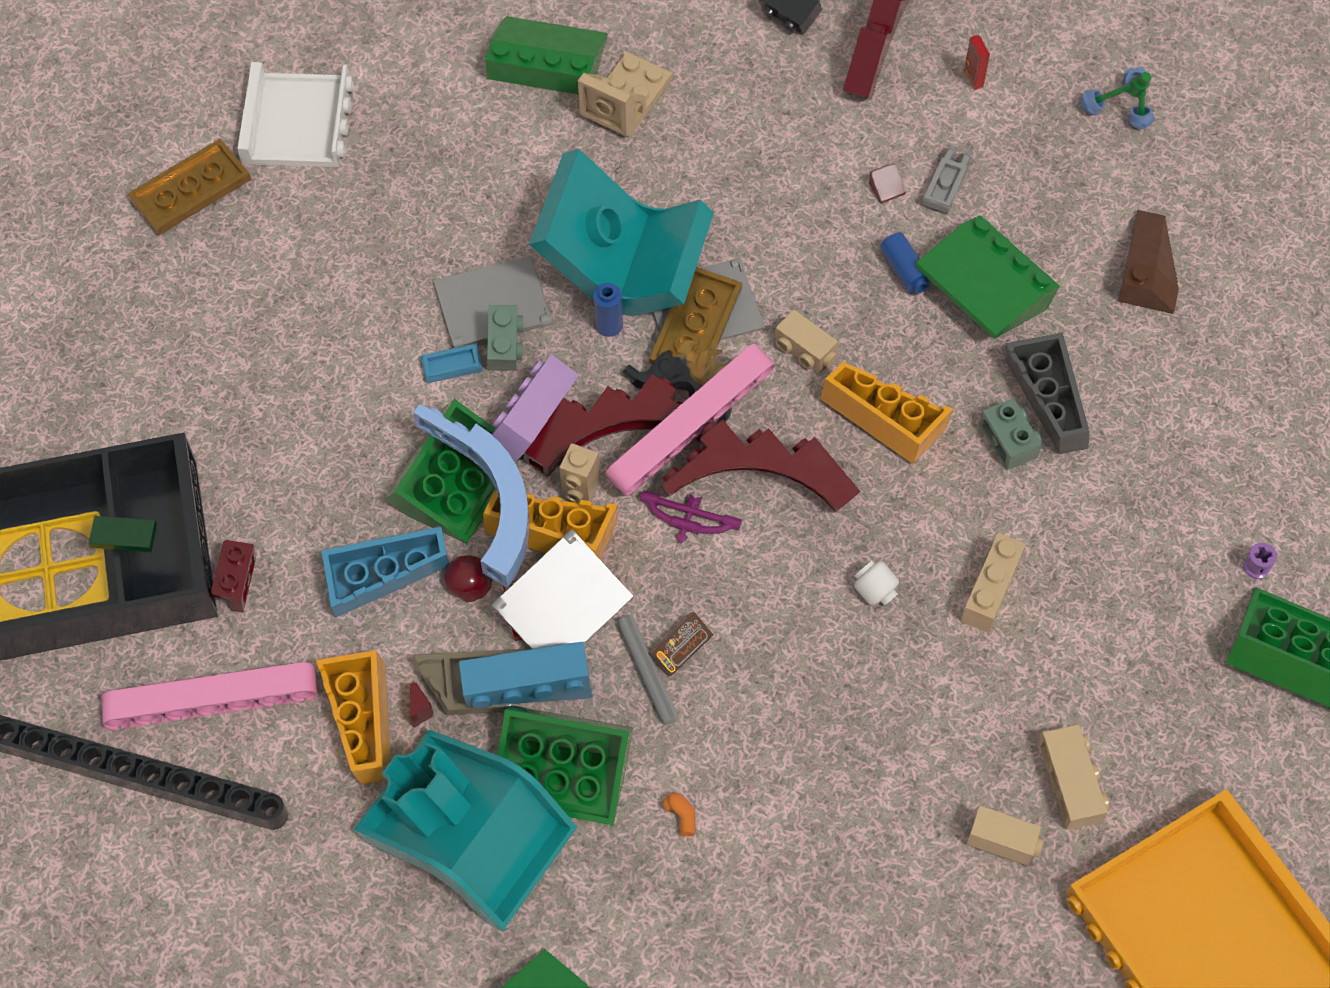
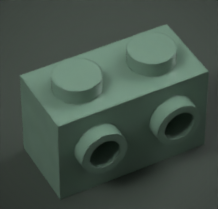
[487,305,523,371]
[979,398,1042,470]

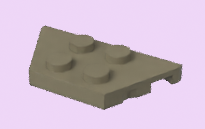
[414,648,531,715]

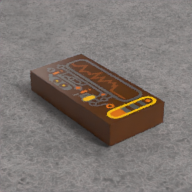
[649,612,713,676]

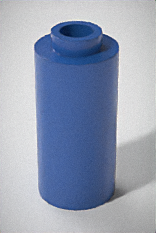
[880,232,930,294]
[593,283,623,337]

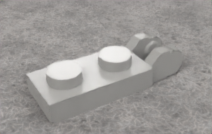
[922,145,973,214]

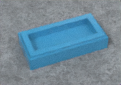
[421,344,483,384]

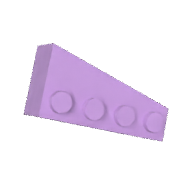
[491,354,579,463]

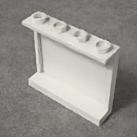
[237,62,354,167]

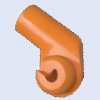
[662,792,695,836]

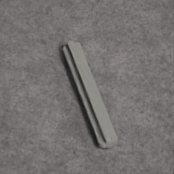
[618,614,678,725]

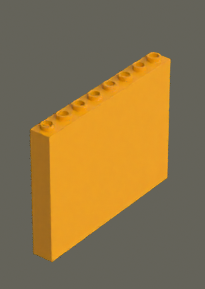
[1066,789,1330,988]

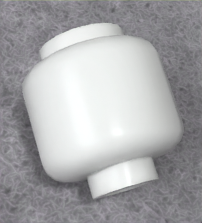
[854,561,899,606]

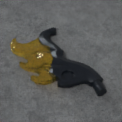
[623,340,732,424]

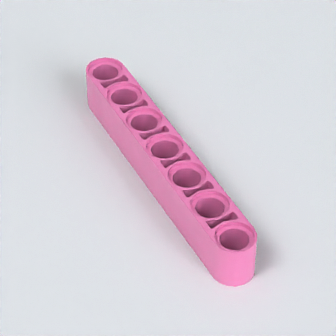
[605,343,776,496]
[101,662,318,730]

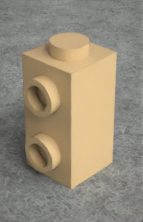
[775,310,838,374]
[559,443,601,503]
[967,805,1044,866]

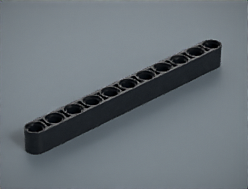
[0,715,288,830]

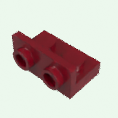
[211,540,256,613]

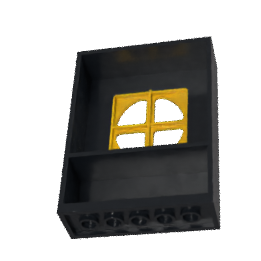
[0,432,218,661]

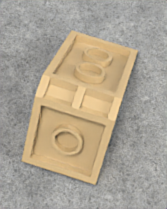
[578,52,673,136]

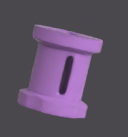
[1243,543,1277,579]

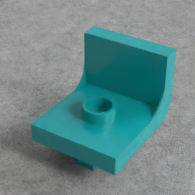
[529,148,714,316]
[353,729,577,931]

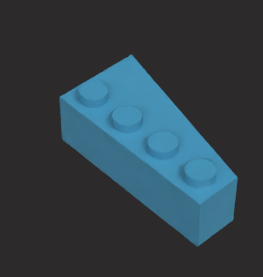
[321,527,449,617]
[459,641,593,709]

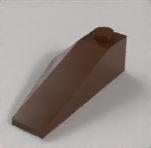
[1118,210,1179,314]

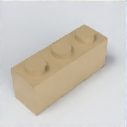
[961,533,1026,633]
[1039,725,1110,830]

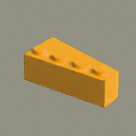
[820,362,953,464]
[483,490,618,559]
[316,650,391,784]

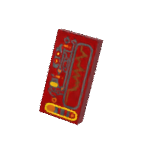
[964,34,990,90]

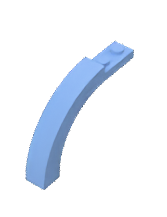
[413,404,530,588]

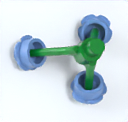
[1081,67,1155,129]

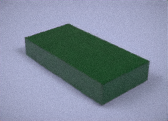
[88,516,157,552]

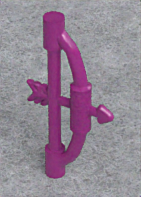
[640,490,742,543]

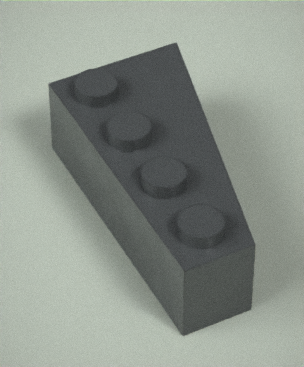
[1005,332,1090,454]

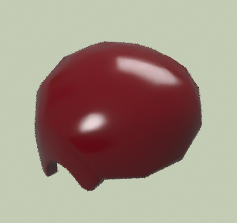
[443,555,493,602]

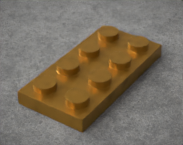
[127,139,252,235]
[649,267,743,382]

